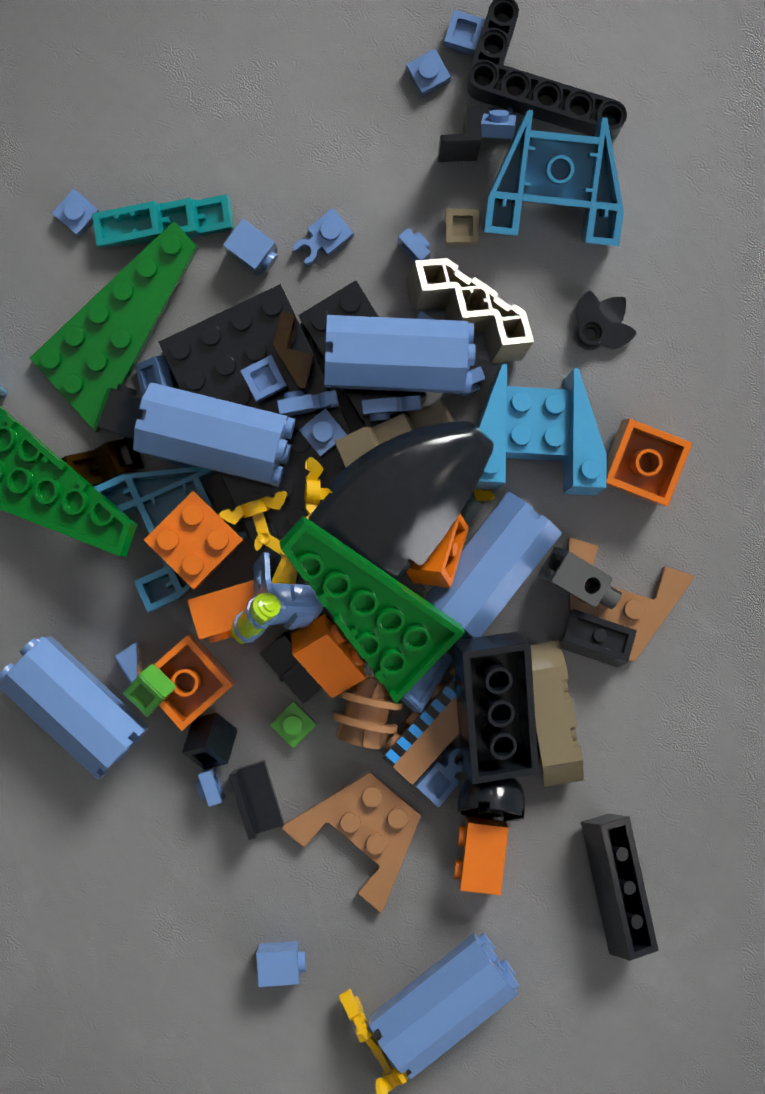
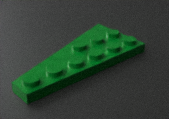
[30,221,199,432]
[0,406,137,557]
[279,516,465,704]

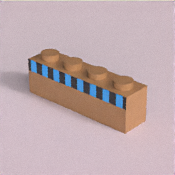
[382,665,459,785]

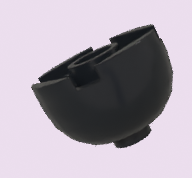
[458,778,525,821]

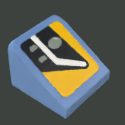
[115,642,142,683]

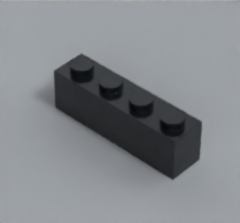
[581,814,659,961]

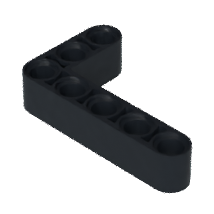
[467,0,627,139]

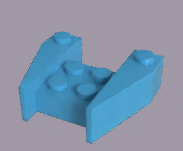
[482,110,624,246]
[475,364,607,496]
[95,467,248,612]

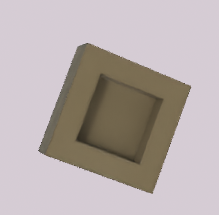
[445,209,479,246]

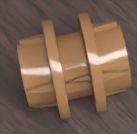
[331,674,403,749]

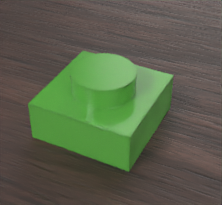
[270,700,317,748]

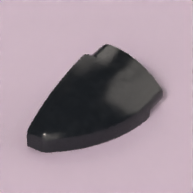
[308,421,494,581]

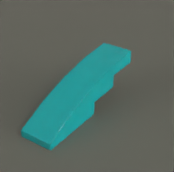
[92,194,235,248]

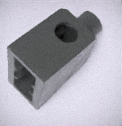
[538,547,622,609]

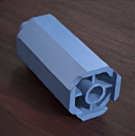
[324,315,475,394]
[133,382,295,487]
[423,492,562,639]
[0,636,149,780]
[369,932,520,1079]

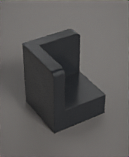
[182,713,237,769]

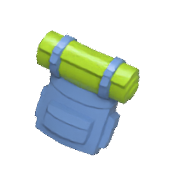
[231,552,324,644]

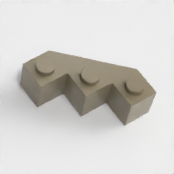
[406,258,534,364]
[334,400,454,467]
[531,640,584,787]

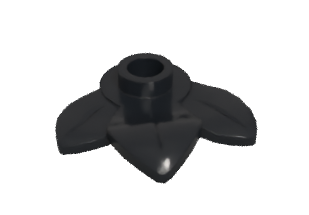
[573,291,636,350]

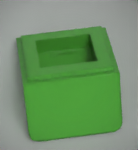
[123,664,176,717]

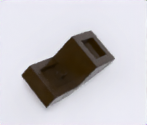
[273,311,315,393]
[61,438,144,486]

